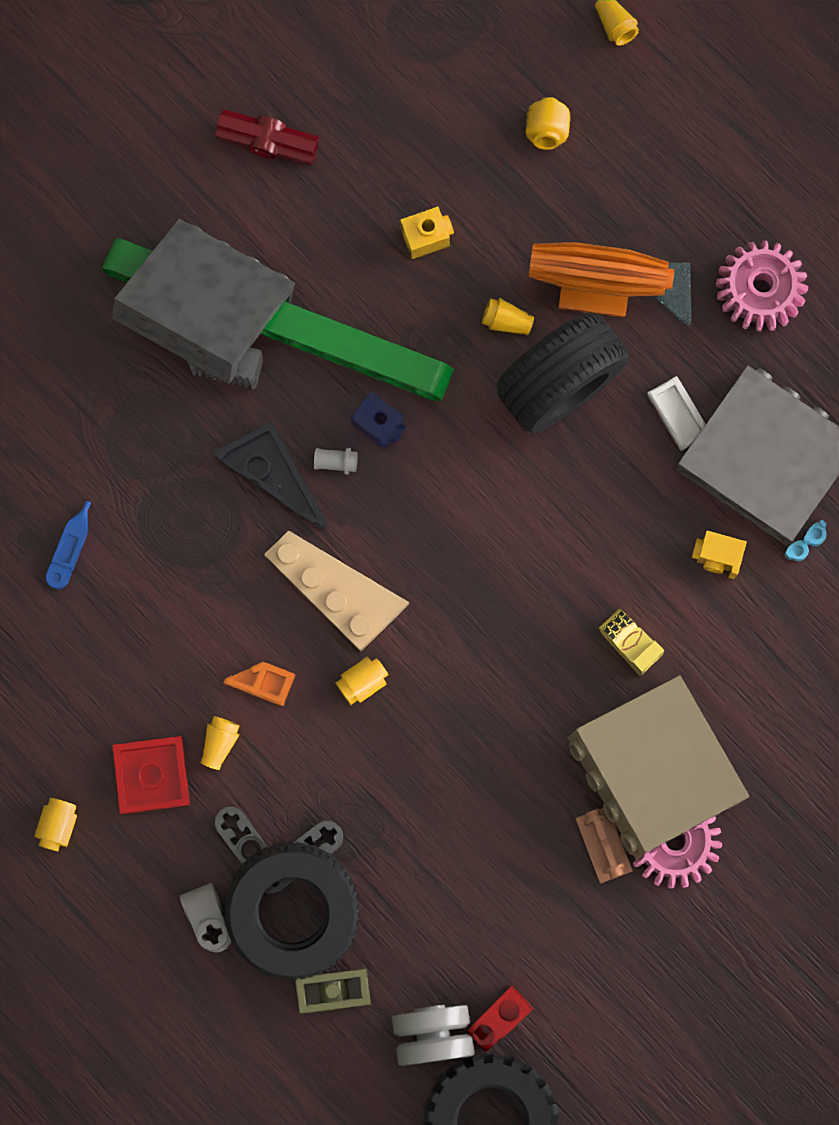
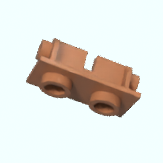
[575,808,633,884]

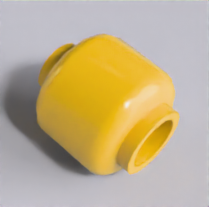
[525,97,570,150]

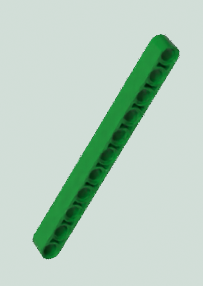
[101,238,454,402]

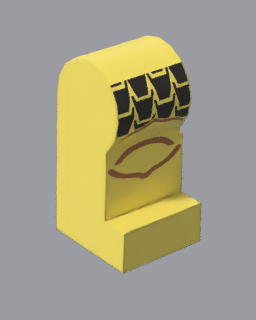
[599,609,664,676]

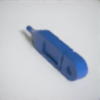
[46,501,91,590]

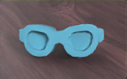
[784,520,827,562]

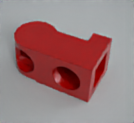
[466,985,534,1053]

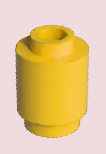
[335,657,388,705]
[34,798,77,852]

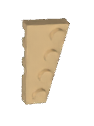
[264,531,409,652]

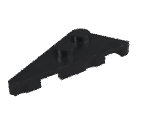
[214,421,328,530]

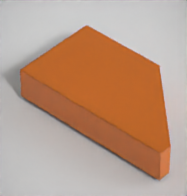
[223,662,296,707]

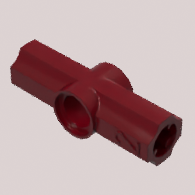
[215,109,320,166]

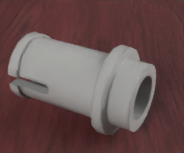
[314,448,358,475]

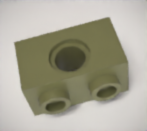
[296,969,371,1014]

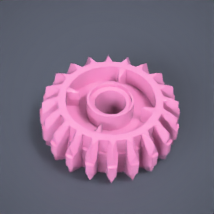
[716,240,808,332]
[628,816,722,889]

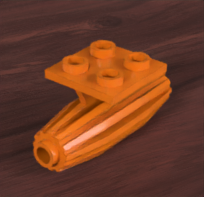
[529,242,674,318]

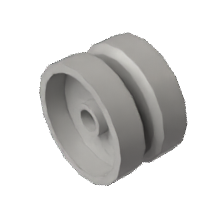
[392,1005,475,1066]

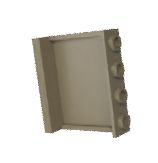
[567,675,750,859]

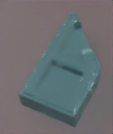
[656,263,692,326]

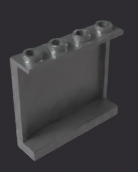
[112,219,295,384]
[676,366,839,547]

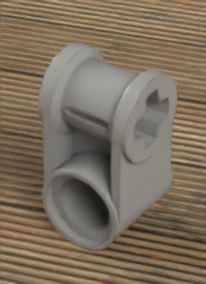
[180,882,231,953]

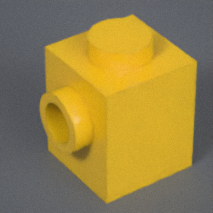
[400,207,454,259]

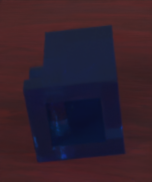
[351,391,406,448]

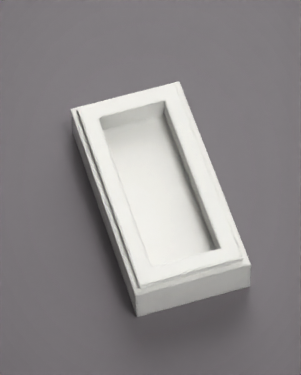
[647,376,706,452]

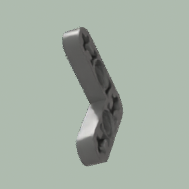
[215,807,343,894]

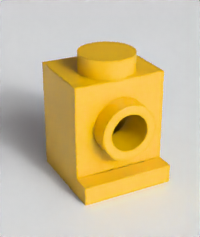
[691,531,747,580]

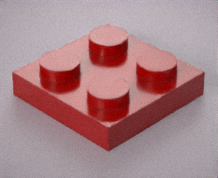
[112,736,190,815]

